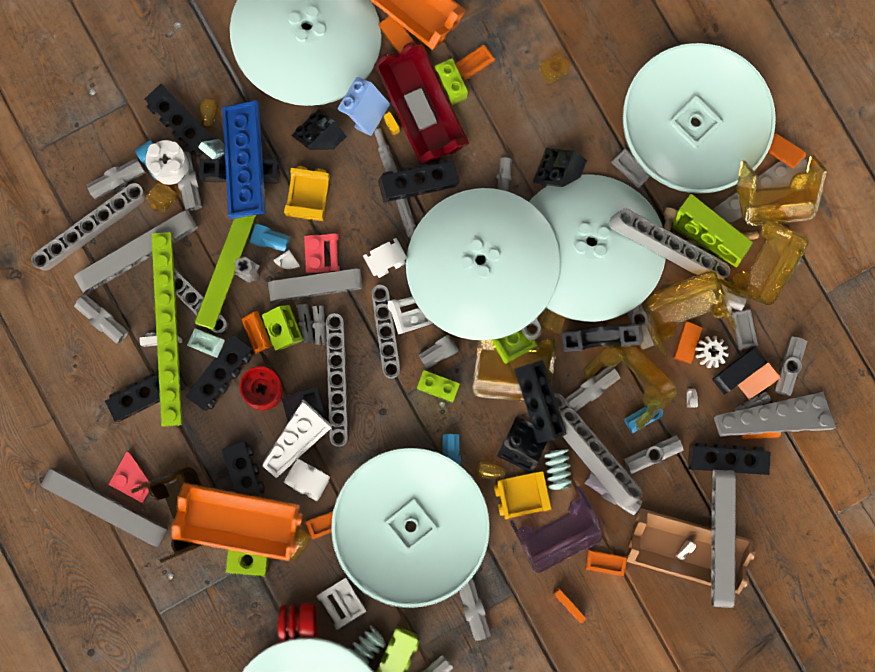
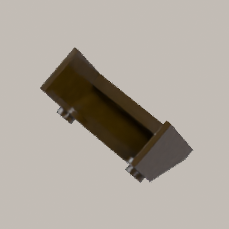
[131,467,203,563]

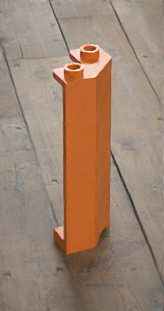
[370,0,466,50]
[172,483,303,561]

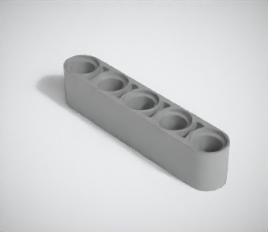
[174,268,229,335]
[268,269,363,302]
[372,285,400,379]

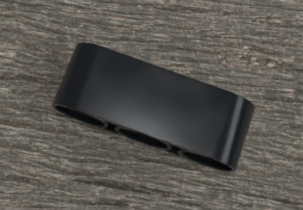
[712,346,768,395]

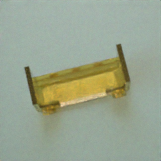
[737,155,827,226]
[718,214,809,305]
[644,271,737,356]
[583,345,677,431]

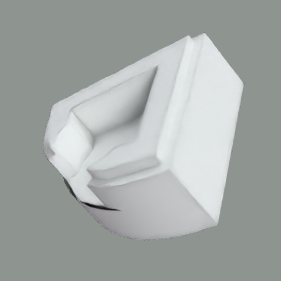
[274,250,300,270]
[687,388,698,408]
[675,540,696,560]

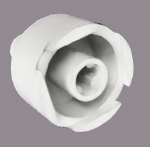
[146,140,189,184]
[363,238,407,278]
[284,459,331,501]

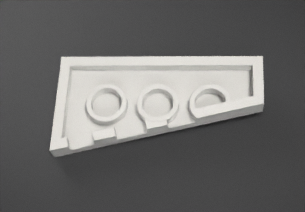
[262,400,331,478]

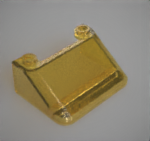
[472,339,556,402]

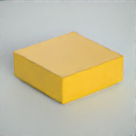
[384,112,400,136]

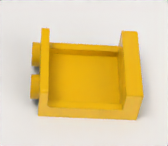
[284,166,330,221]
[494,471,551,519]

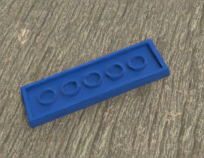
[222,100,266,219]

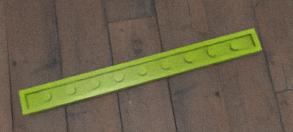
[151,232,183,427]

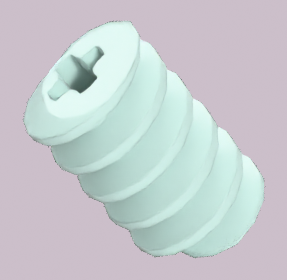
[545,449,572,490]
[348,625,386,664]

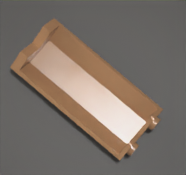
[626,508,756,594]

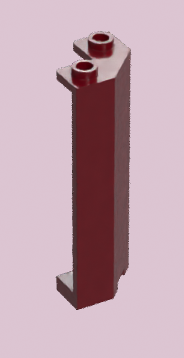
[374,42,469,165]

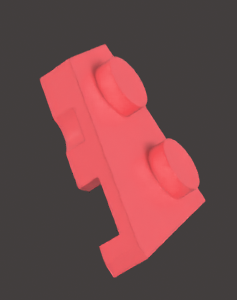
[108,452,149,503]

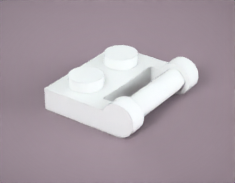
[388,296,433,334]
[316,578,366,630]

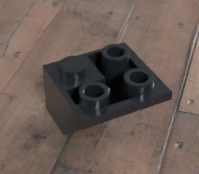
[291,110,347,150]
[533,148,587,187]
[281,387,328,422]

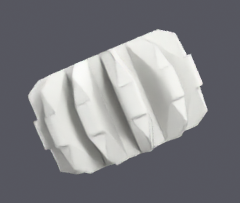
[695,336,729,368]

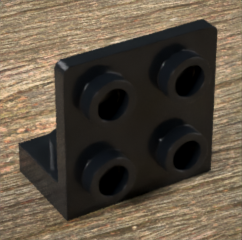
[497,417,547,473]

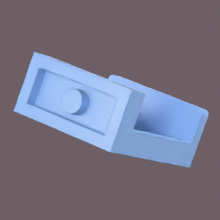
[338,77,390,136]

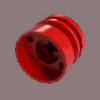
[239,366,284,411]
[277,603,317,643]

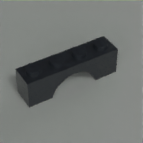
[199,158,279,183]
[561,322,644,352]

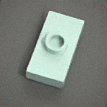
[199,139,225,159]
[187,328,225,358]

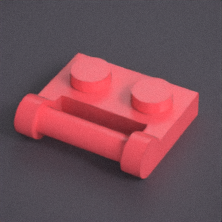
[304,234,340,274]

